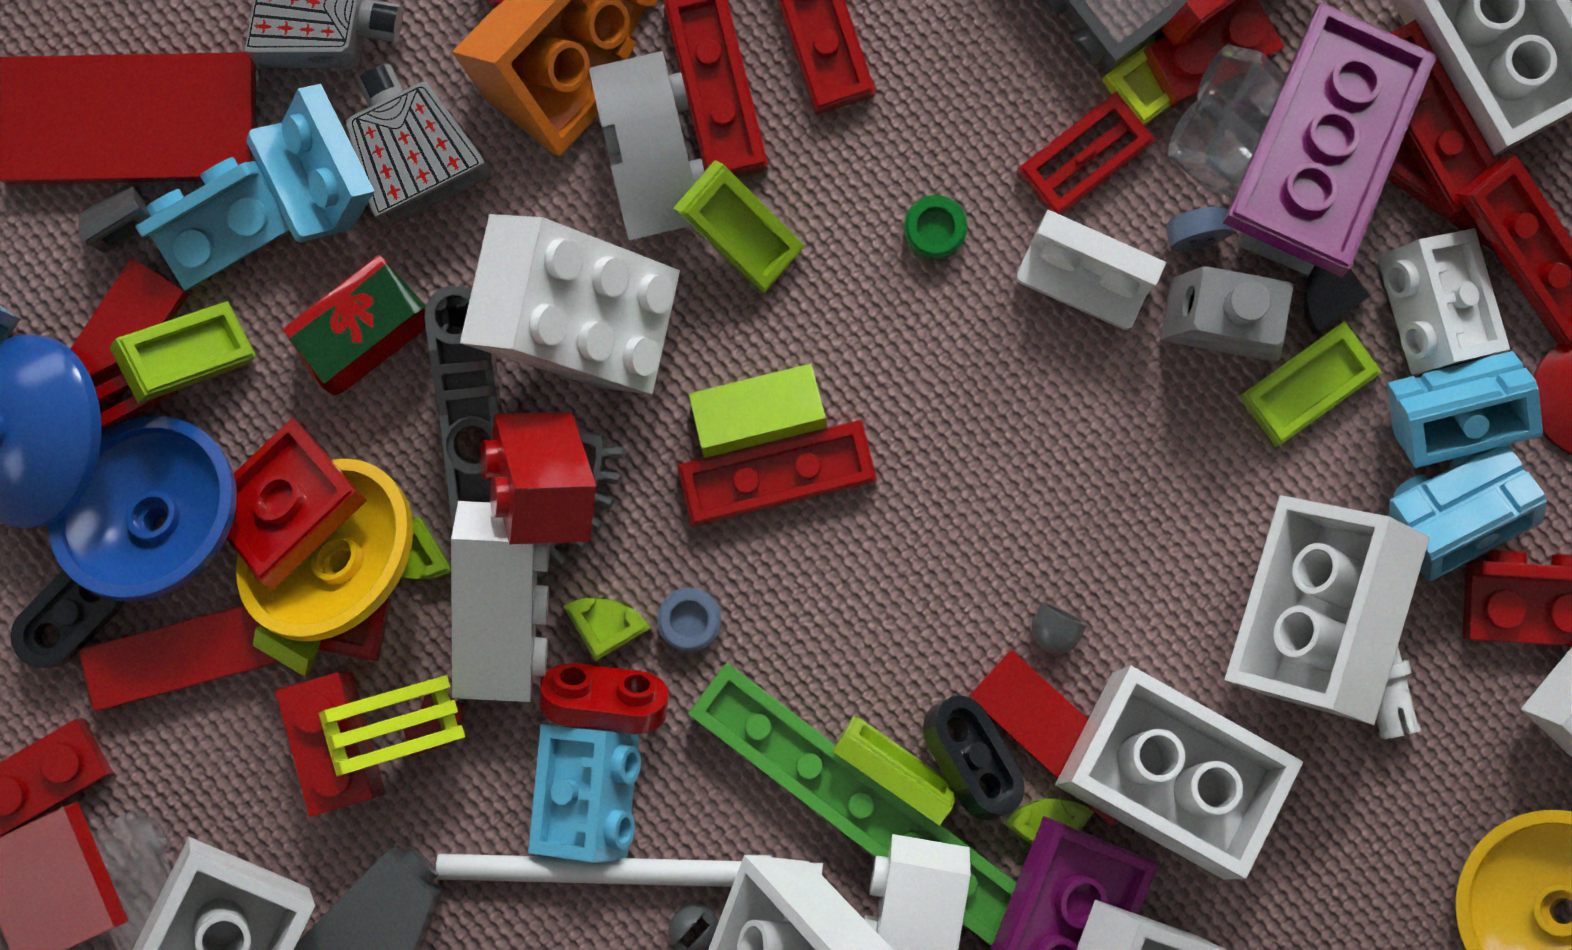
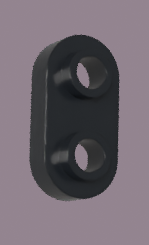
[10,570,125,668]
[923,695,1024,820]

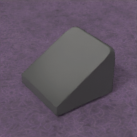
[79,183,151,253]

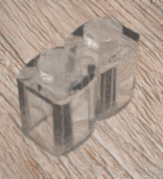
[1168,44,1286,198]

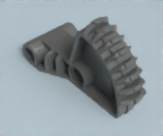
[425,285,626,581]

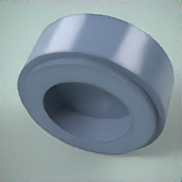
[1165,206,1233,251]
[657,588,722,652]

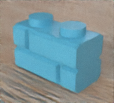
[1387,351,1543,468]
[1389,445,1547,582]

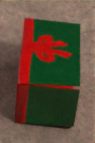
[282,255,426,396]

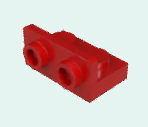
[1463,550,1572,646]

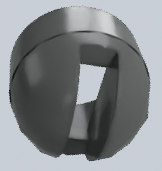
[1031,602,1087,655]
[669,904,719,950]

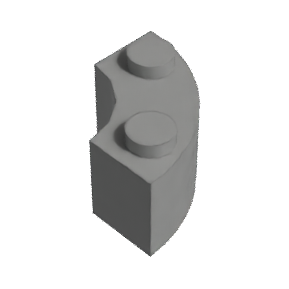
[589,51,704,240]

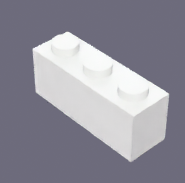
[451,501,550,702]

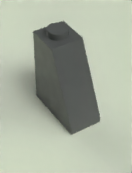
[294,846,443,950]

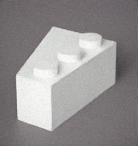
[864,834,971,950]

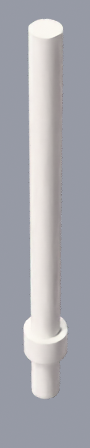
[436,854,823,887]

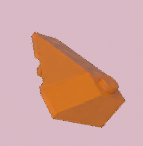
[452,0,658,156]

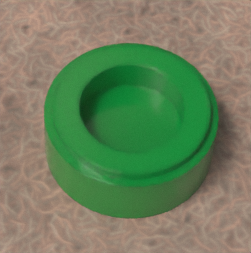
[903,195,967,261]

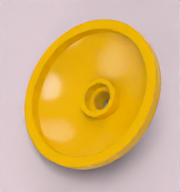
[236,459,413,641]
[1456,810,1572,950]

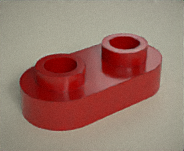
[539,663,669,734]

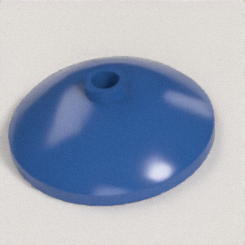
[0,335,101,528]
[48,416,237,602]

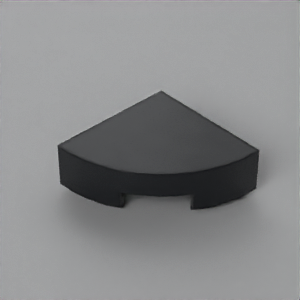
[1304,265,1370,334]

